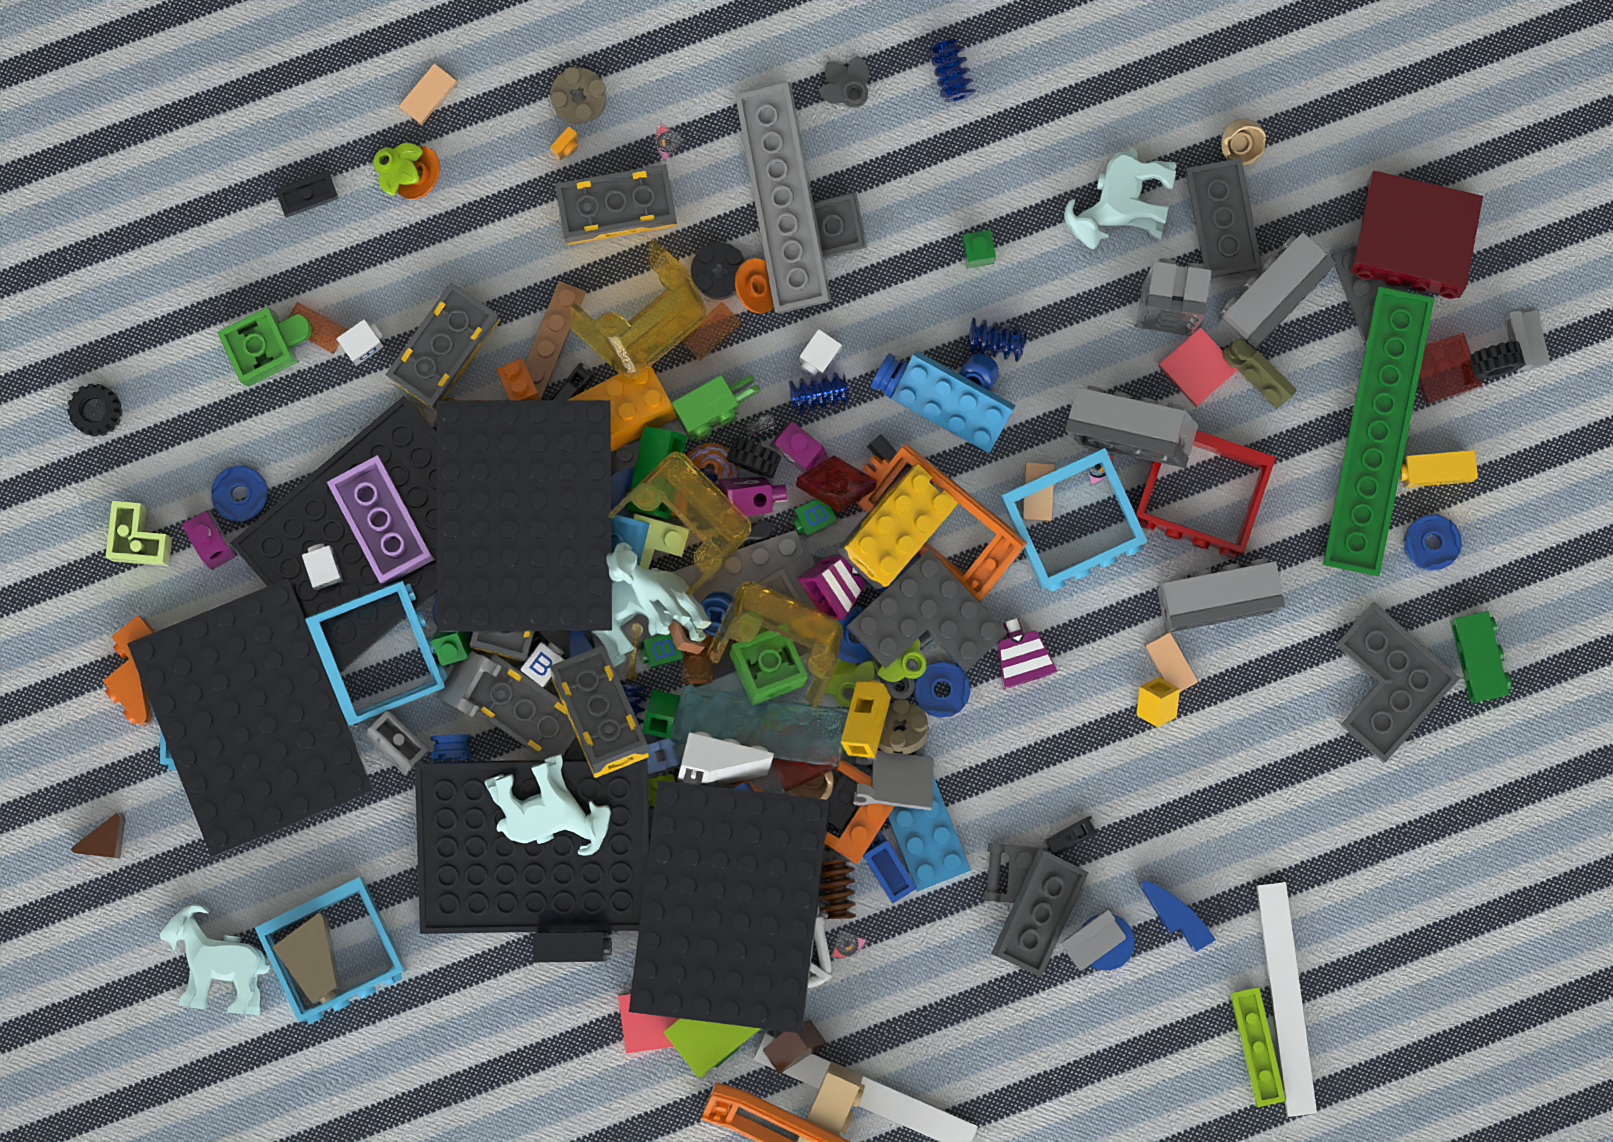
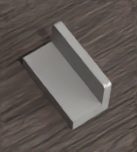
[1504,310,1550,372]
[1060,909,1126,970]

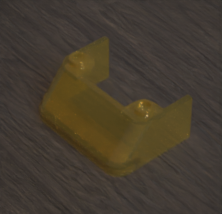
[571,239,706,378]
[608,452,751,597]
[707,581,843,708]

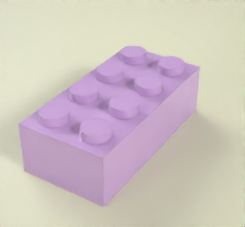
[327,455,435,586]

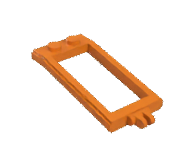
[858,444,1027,602]
[729,713,894,864]
[701,1082,850,1142]

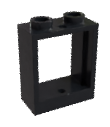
[533,932,612,963]

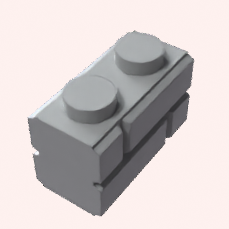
[364,710,429,776]

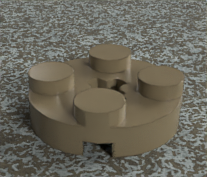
[550,67,606,125]
[878,699,929,754]

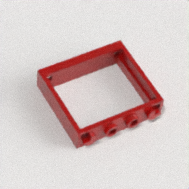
[1135,430,1276,559]

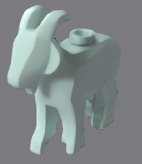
[1064,147,1177,249]
[606,542,712,642]
[591,580,675,668]
[485,753,611,856]
[160,904,271,1016]

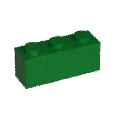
[626,426,688,519]
[1450,611,1511,704]

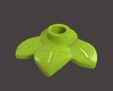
[373,143,423,196]
[877,639,927,682]
[818,657,875,708]

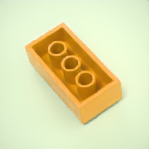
[568,359,677,452]

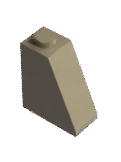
[272,912,341,1005]

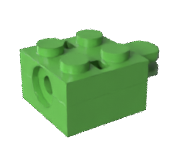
[217,307,312,387]
[672,375,761,441]
[729,612,808,706]

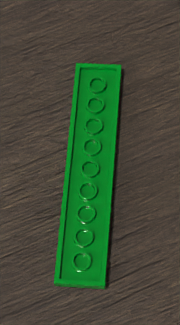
[1322,287,1435,577]

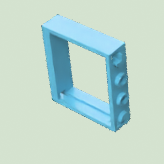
[999,448,1148,592]
[305,580,448,726]
[255,877,407,1025]

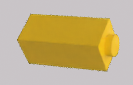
[1399,450,1478,488]
[841,680,891,758]

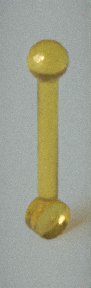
[626,623,643,681]

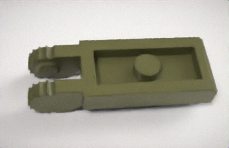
[1222,338,1296,408]

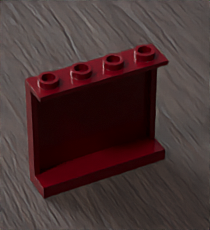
[1349,170,1483,299]

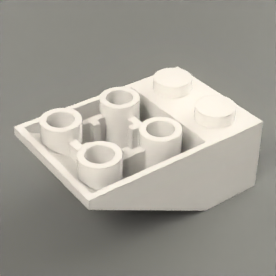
[677,732,774,787]

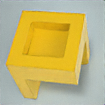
[1137,677,1180,727]

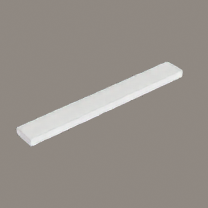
[1256,882,1317,1117]
[754,1033,978,1142]

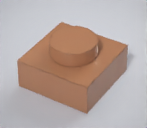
[668,620,705,655]

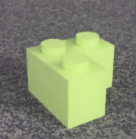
[106,501,172,566]
[629,512,690,569]

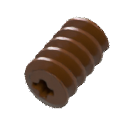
[819,860,856,919]

